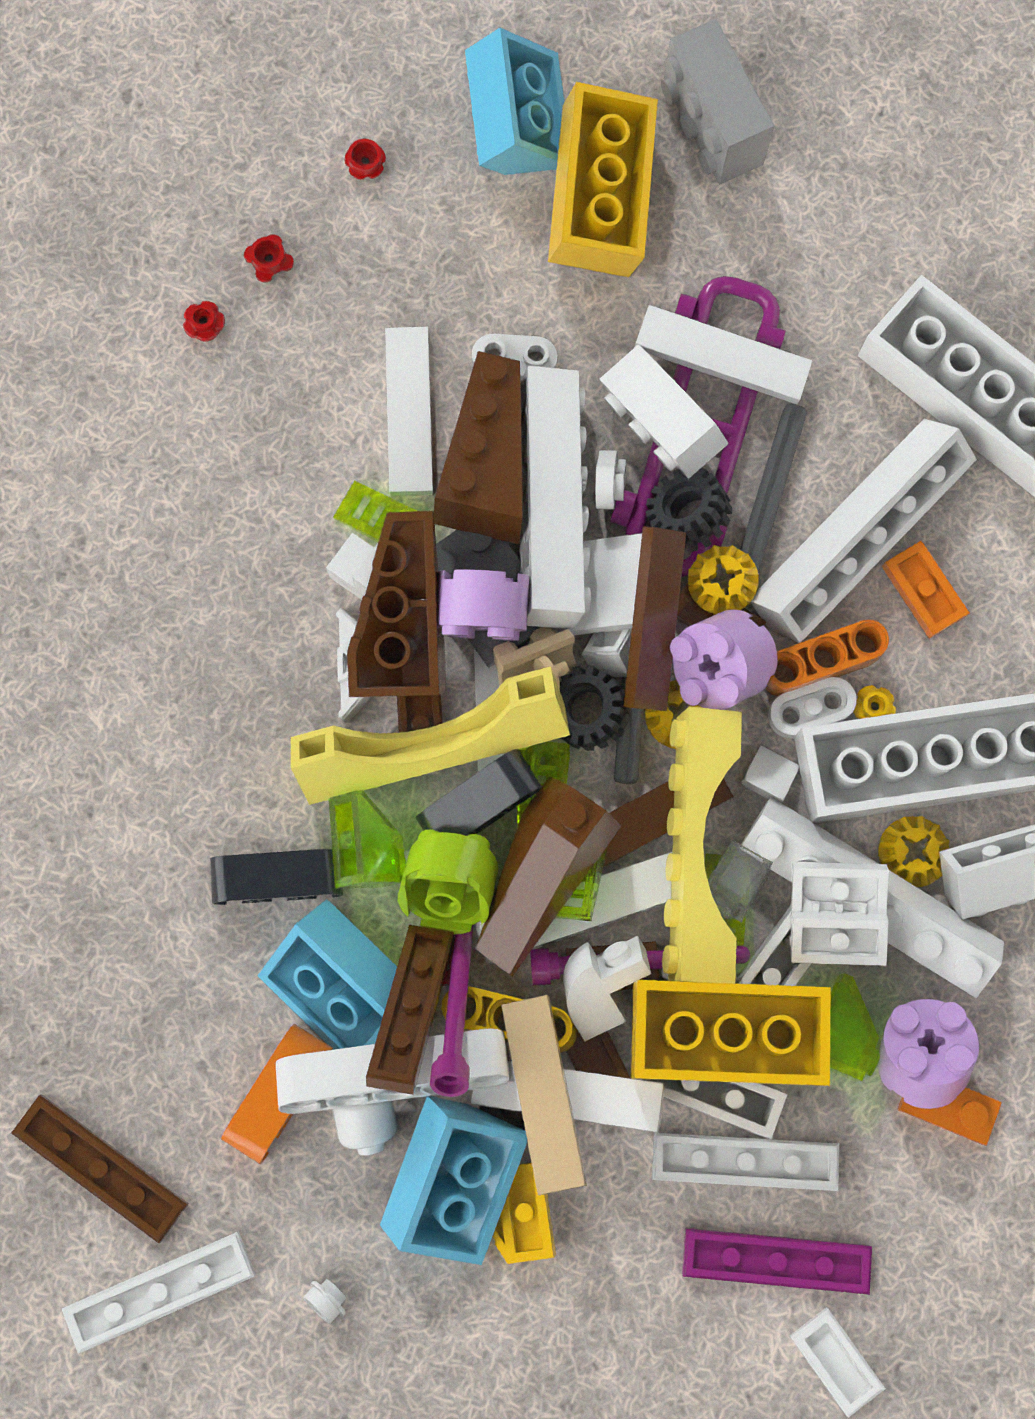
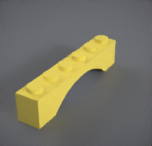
[291,666,570,805]
[662,706,742,984]

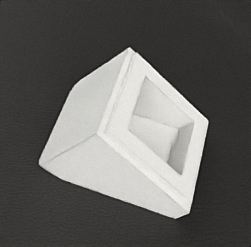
[582,629,632,677]
[740,745,799,803]

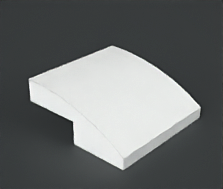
[564,533,642,635]
[791,862,889,966]

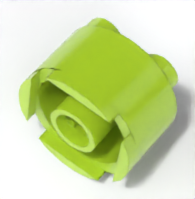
[398,830,498,934]

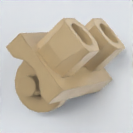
[493,627,576,690]

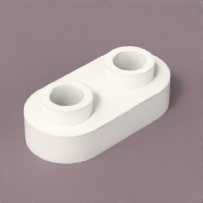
[472,334,557,381]
[596,450,626,509]
[768,677,857,738]

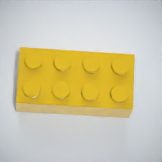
[548,82,658,277]
[631,980,831,1086]

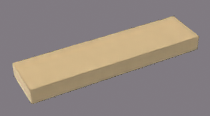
[501,995,587,1195]

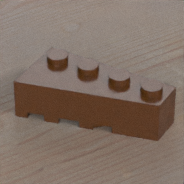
[434,351,522,544]

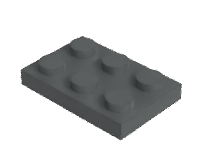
[436,530,541,668]

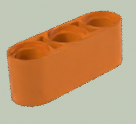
[765,619,889,696]
[221,1023,333,1164]

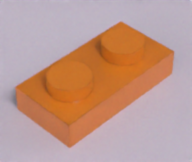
[881,540,970,639]
[897,1087,1002,1146]

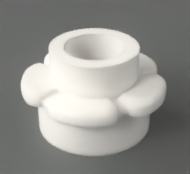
[303,1279,346,1324]

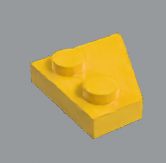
[492,1162,556,1264]

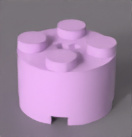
[438,570,529,641]
[670,610,778,710]
[877,999,979,1109]

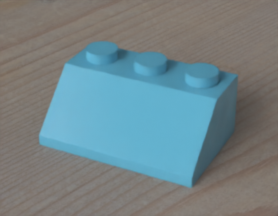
[465,28,564,175]
[257,899,397,1050]
[380,1096,528,1265]

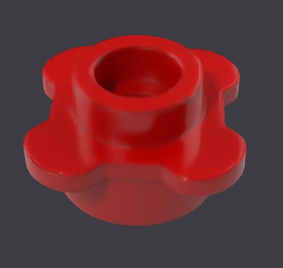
[244,234,294,283]

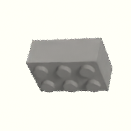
[661,19,775,185]

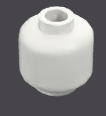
[332,1101,398,1155]

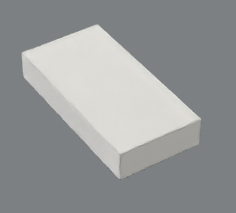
[789,1307,886,1418]

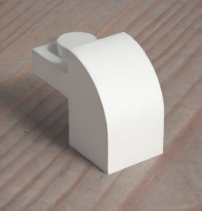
[326,533,378,600]
[563,936,651,1041]

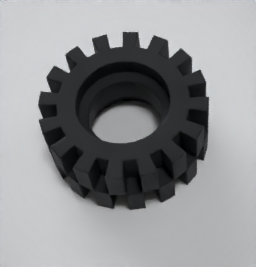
[646,467,732,552]
[560,665,630,751]

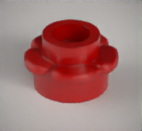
[344,138,386,180]
[183,301,225,342]

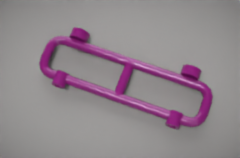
[610,276,786,577]

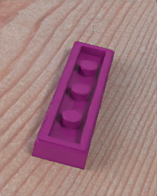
[682,1228,872,1295]

